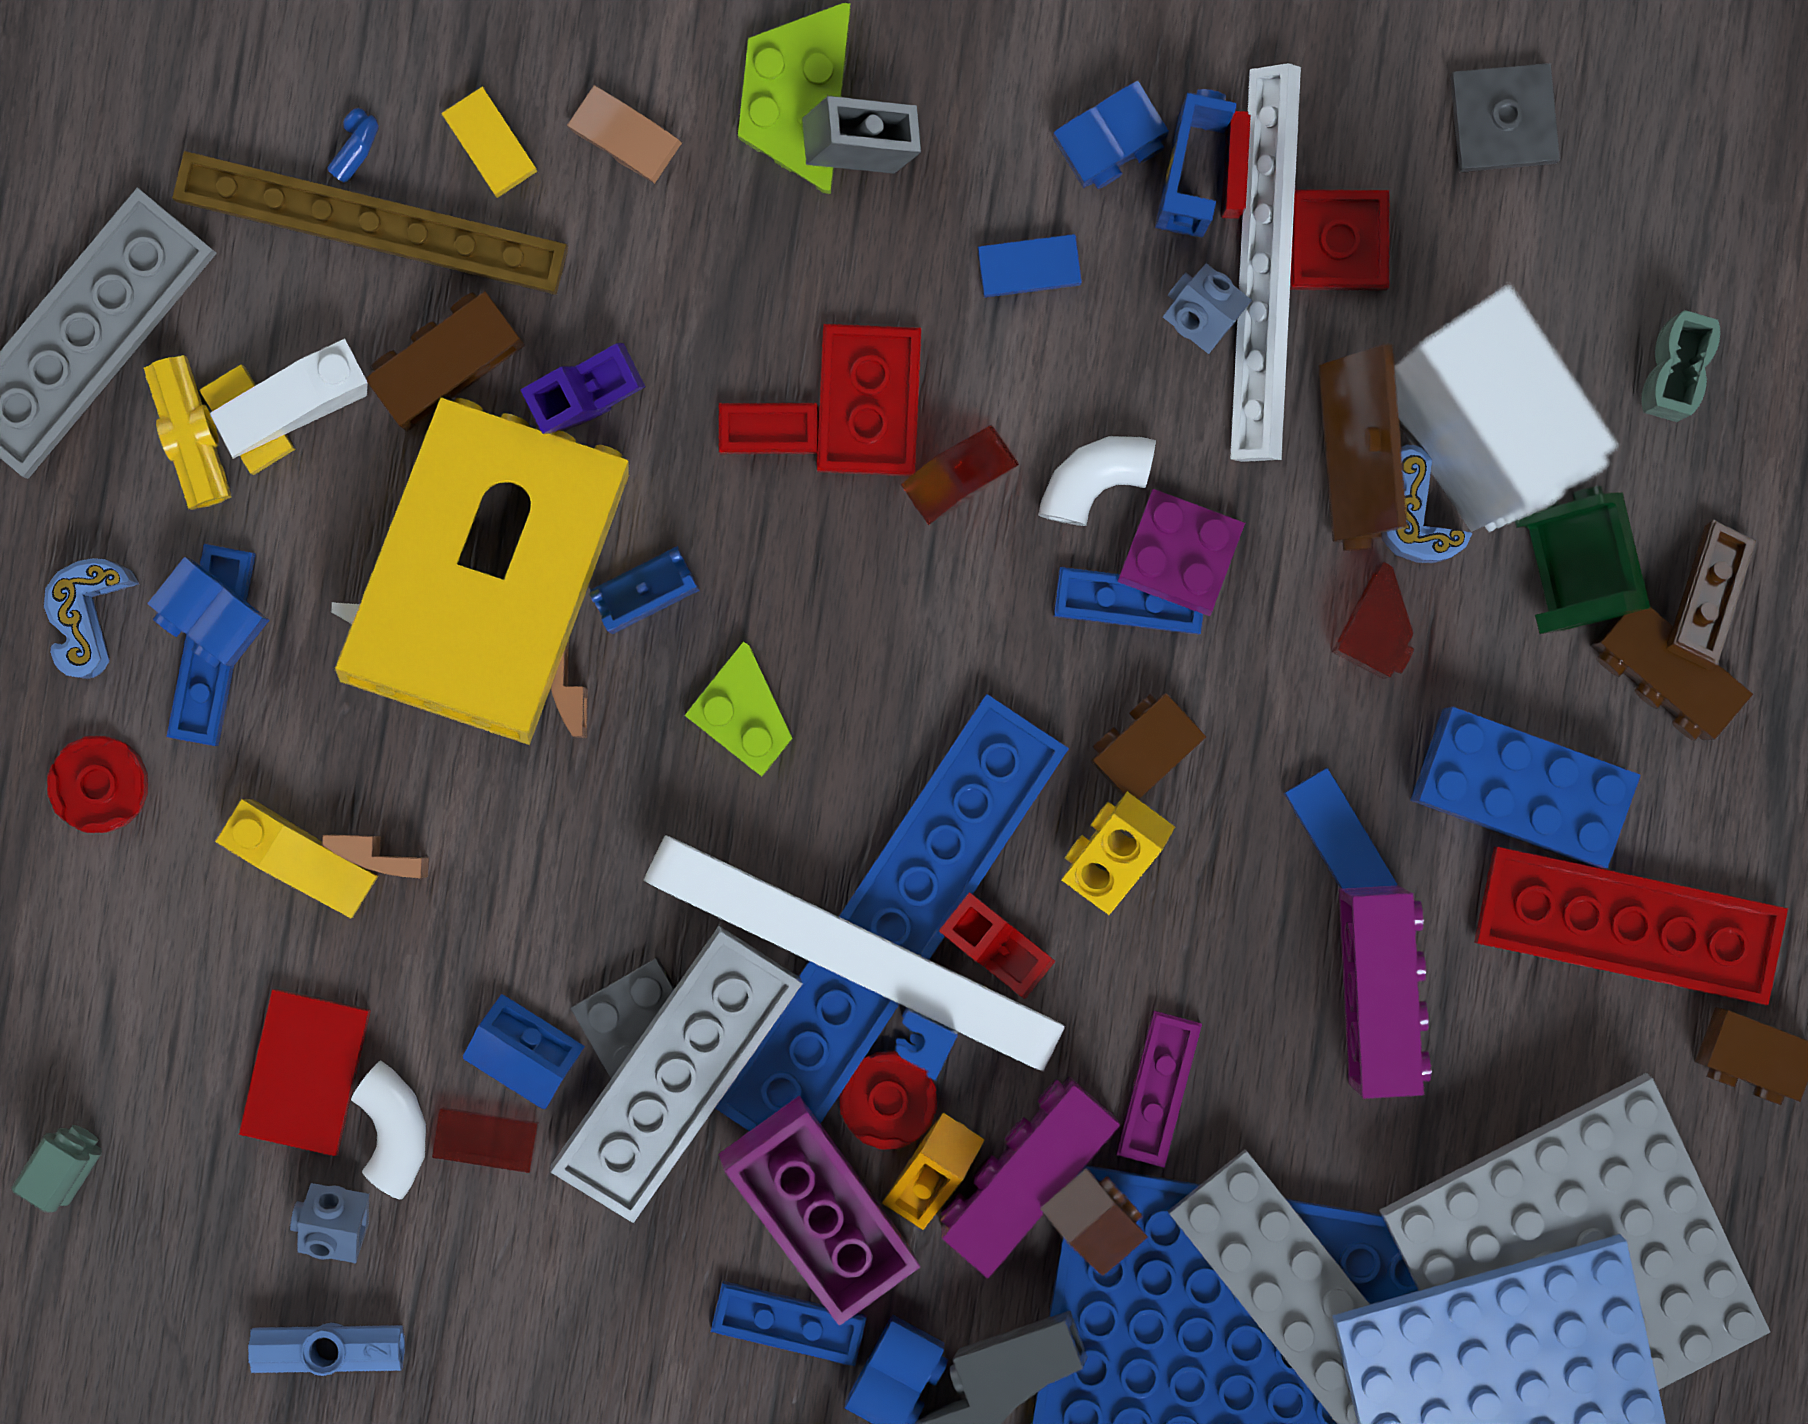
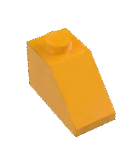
[882,1113,985,1230]

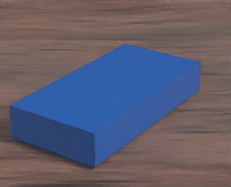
[978,234,1082,298]

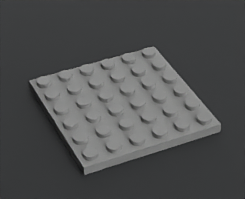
[1379,1073,1770,1390]

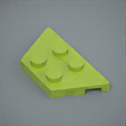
[738,3,851,194]

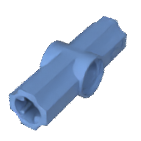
[248,1323,405,1376]

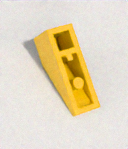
[215,799,378,918]

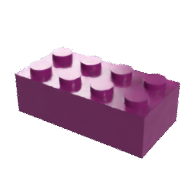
[1339,885,1431,1099]
[940,1076,1120,1278]
[718,1095,921,1326]

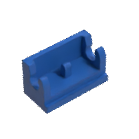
[589,546,700,634]
[896,1007,958,1081]

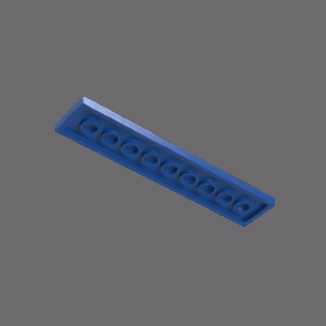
[715,694,1069,1131]

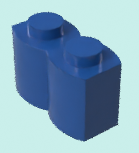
[1053,81,1169,189]
[148,557,270,668]
[844,1314,948,1424]

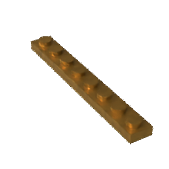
[172,151,568,295]

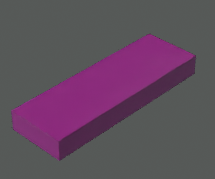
[1116,1010,1202,1167]

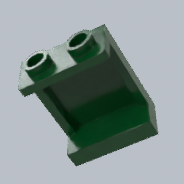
[1514,486,1650,634]

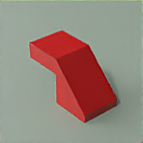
[939,892,1055,999]

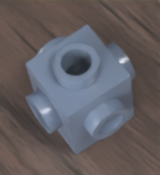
[1163,263,1252,354]
[290,1183,369,1263]

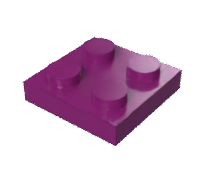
[1118,489,1245,616]

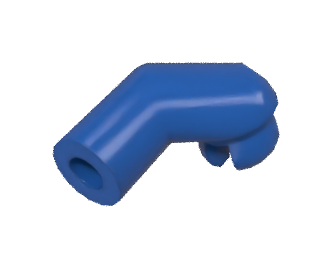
[327,108,378,183]

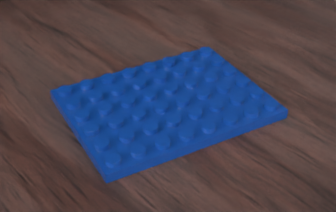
[1031,1165,1418,1424]

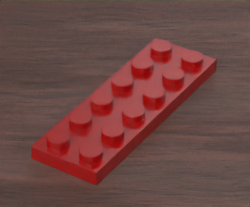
[1474,846,1788,1005]

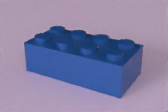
[1410,707,1641,869]

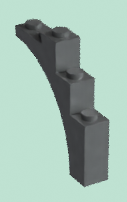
[915,1310,1087,1424]

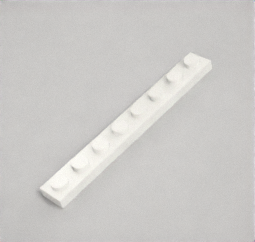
[1231,63,1301,462]

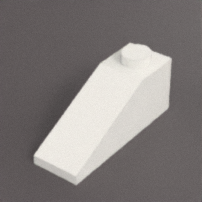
[210,339,368,458]

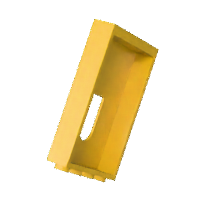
[335,397,629,745]

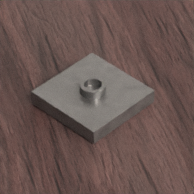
[1450,63,1560,172]

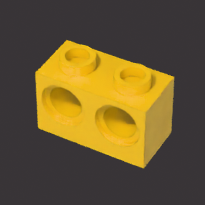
[1061,791,1175,915]

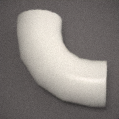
[1038,436,1156,526]
[351,1060,426,1199]

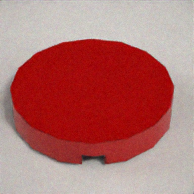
[47,736,148,833]
[839,1050,937,1150]

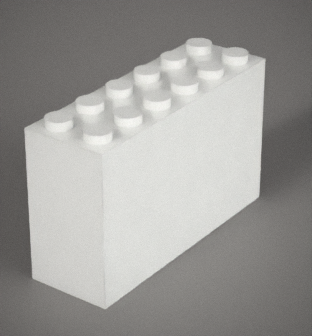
[1395,286,1617,533]

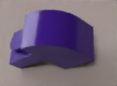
[520,343,645,434]

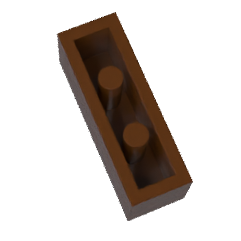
[365,291,525,432]
[1591,607,1753,741]

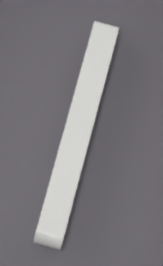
[643,835,1065,1071]

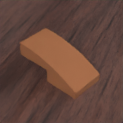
[567,85,682,184]
[551,640,588,738]
[322,834,429,879]

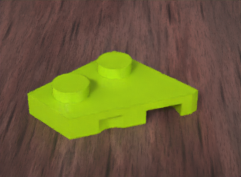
[684,641,793,777]

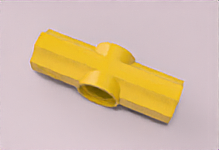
[144,355,232,510]

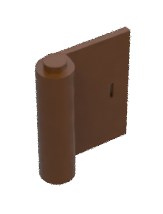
[1319,344,1407,551]

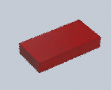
[1221,111,1251,219]
[719,403,818,454]

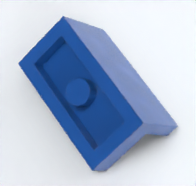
[463,994,585,1109]

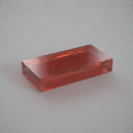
[432,1107,539,1173]

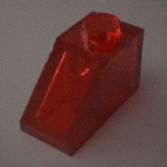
[900,424,1019,525]
[1332,562,1414,679]

